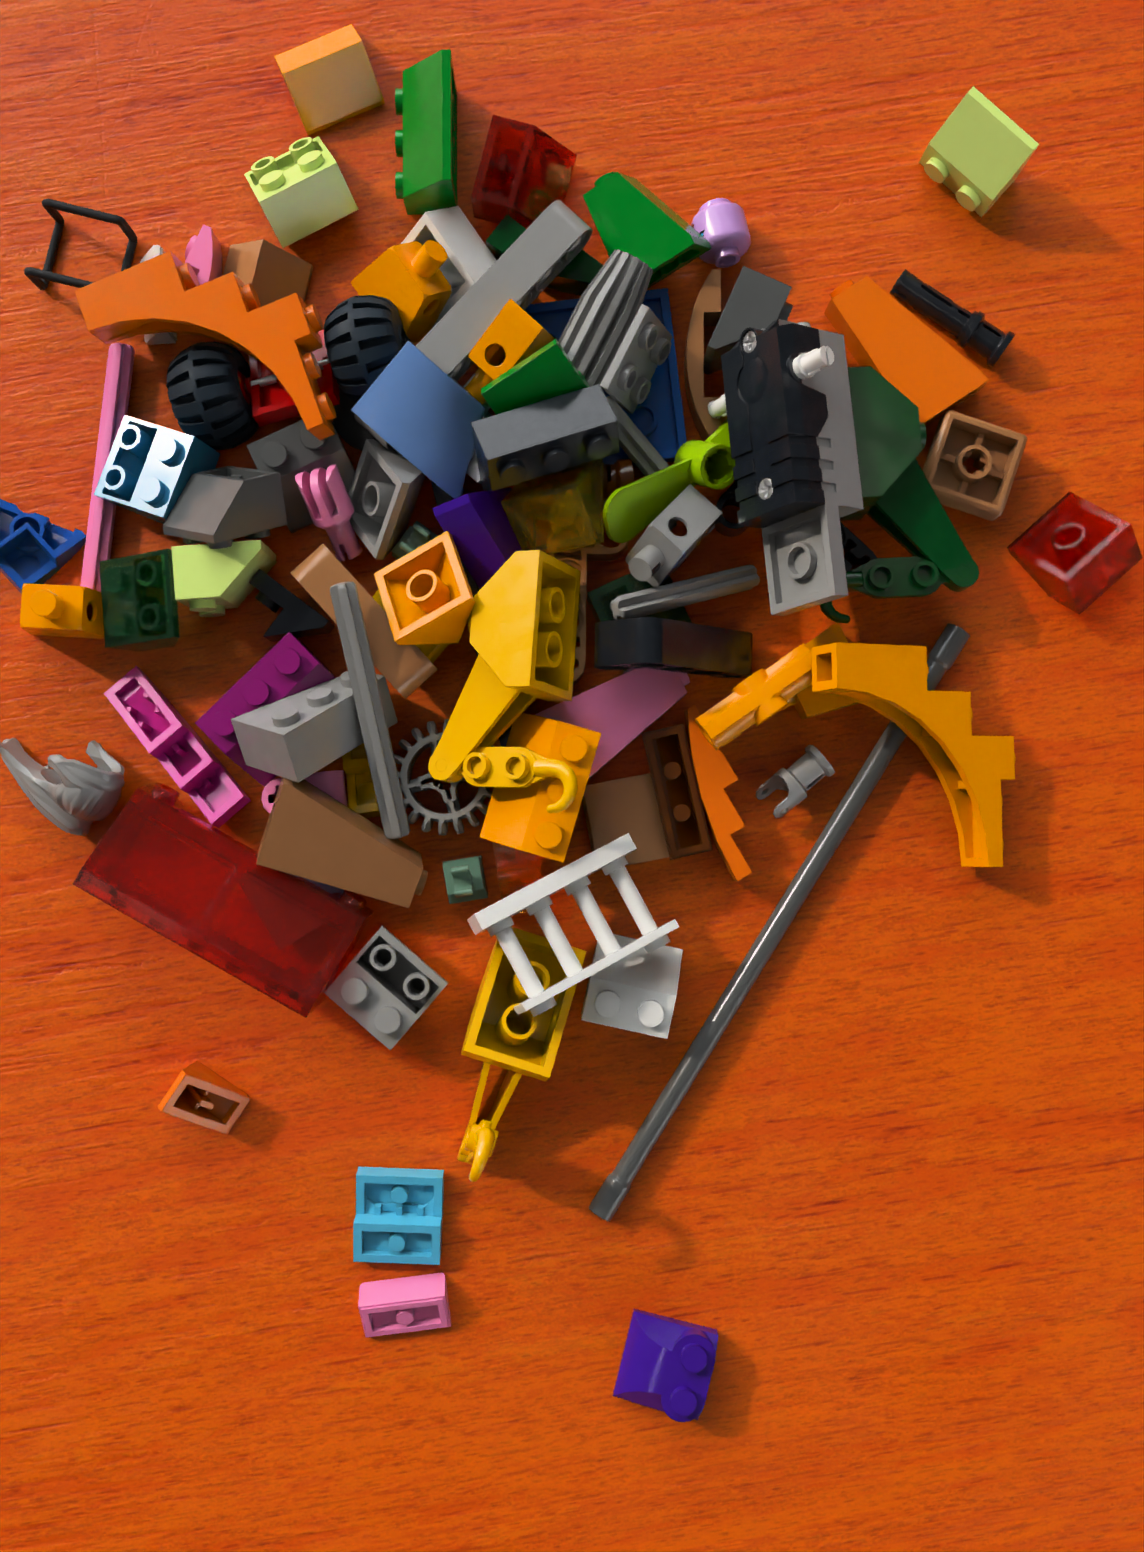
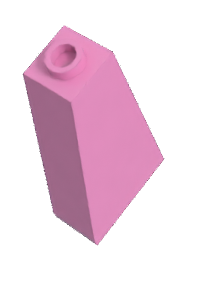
[535,668,690,779]

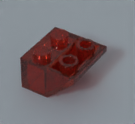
[471,115,577,229]

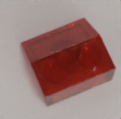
[1007,491,1143,615]

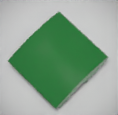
[481,339,590,415]

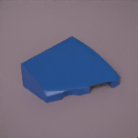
[0,499,86,594]

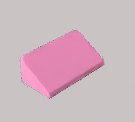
[358,1273,451,1337]

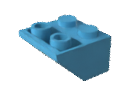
[94,415,220,524]

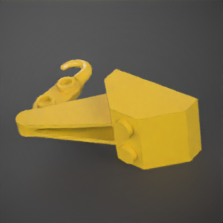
[428,550,581,813]
[457,927,587,1182]

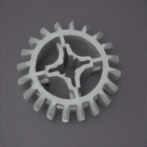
[394,719,495,836]

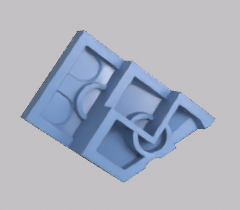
[351,341,485,499]

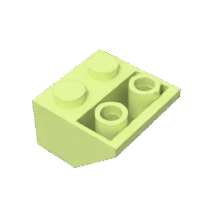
[244,136,359,248]

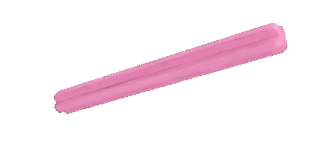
[80,343,135,593]

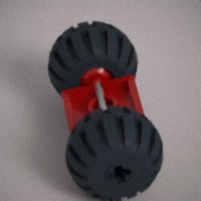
[167,295,411,450]

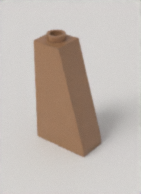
[256,777,428,908]

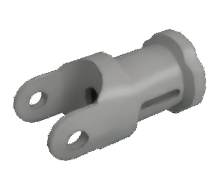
[755,744,835,818]

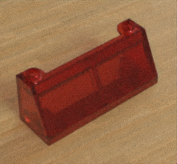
[73,782,374,1018]

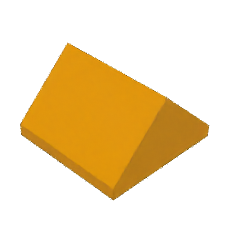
[274,24,385,136]
[374,531,475,645]

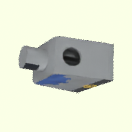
[625,484,723,587]

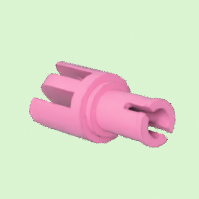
[295,464,363,561]

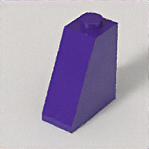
[432,487,532,589]

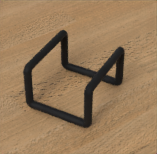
[24,199,137,290]

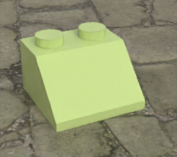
[919,86,1039,217]
[171,540,277,617]

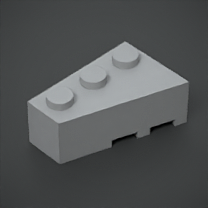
[231,671,398,783]

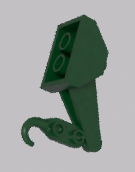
[820,366,979,623]

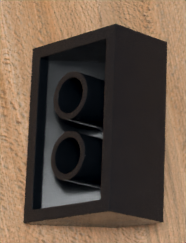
[471,384,619,491]

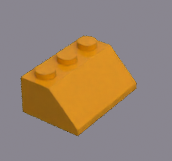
[480,713,601,863]

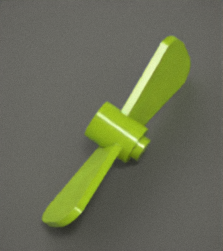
[603,419,736,543]

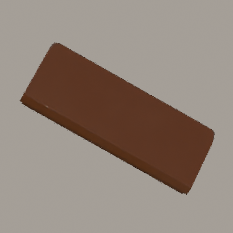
[641,724,712,860]

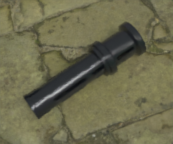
[890,269,1016,368]

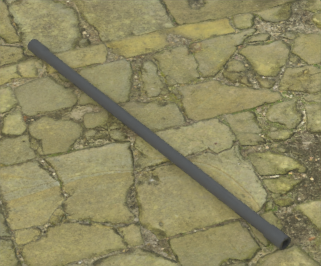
[589,623,970,1222]

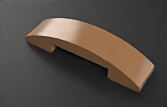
[684,269,721,441]

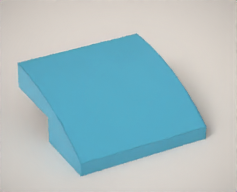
[353,1166,444,1265]

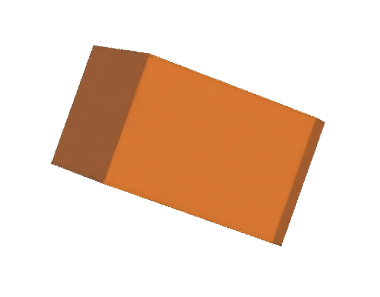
[158,1061,251,1134]

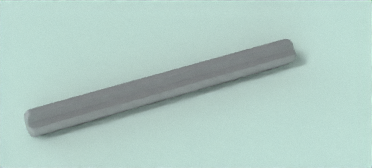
[329,581,410,839]

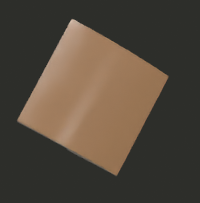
[582,773,669,871]

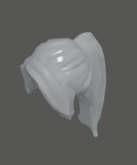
[0,738,125,836]

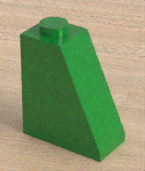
[583,172,712,289]

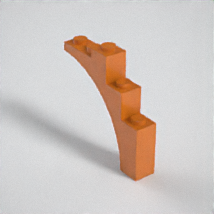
[75,251,336,440]

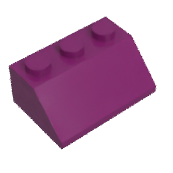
[195,632,336,787]

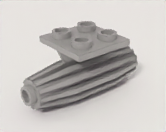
[558,249,673,414]

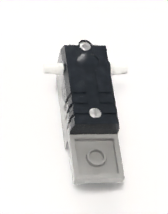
[708,319,864,616]

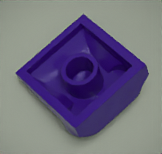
[613,1309,718,1422]

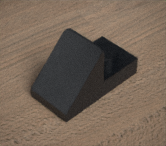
[249,569,335,642]

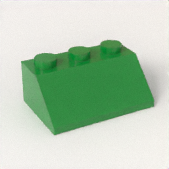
[395,49,458,215]

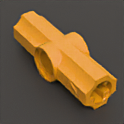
[695,643,812,751]

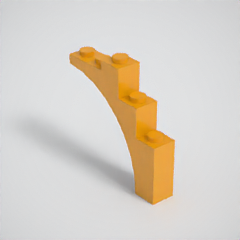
[811,642,1016,867]

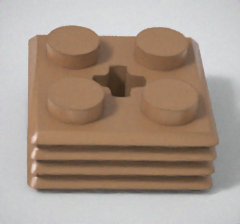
[922,410,1027,521]

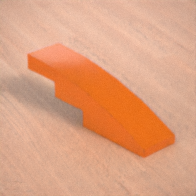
[684,705,752,882]

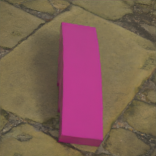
[104,666,251,828]

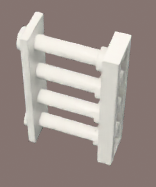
[467,833,679,1017]

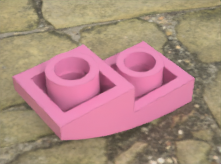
[185,224,222,285]

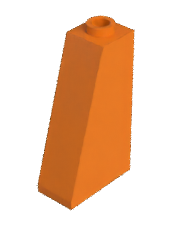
[824,276,989,426]

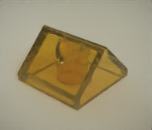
[501,459,604,554]

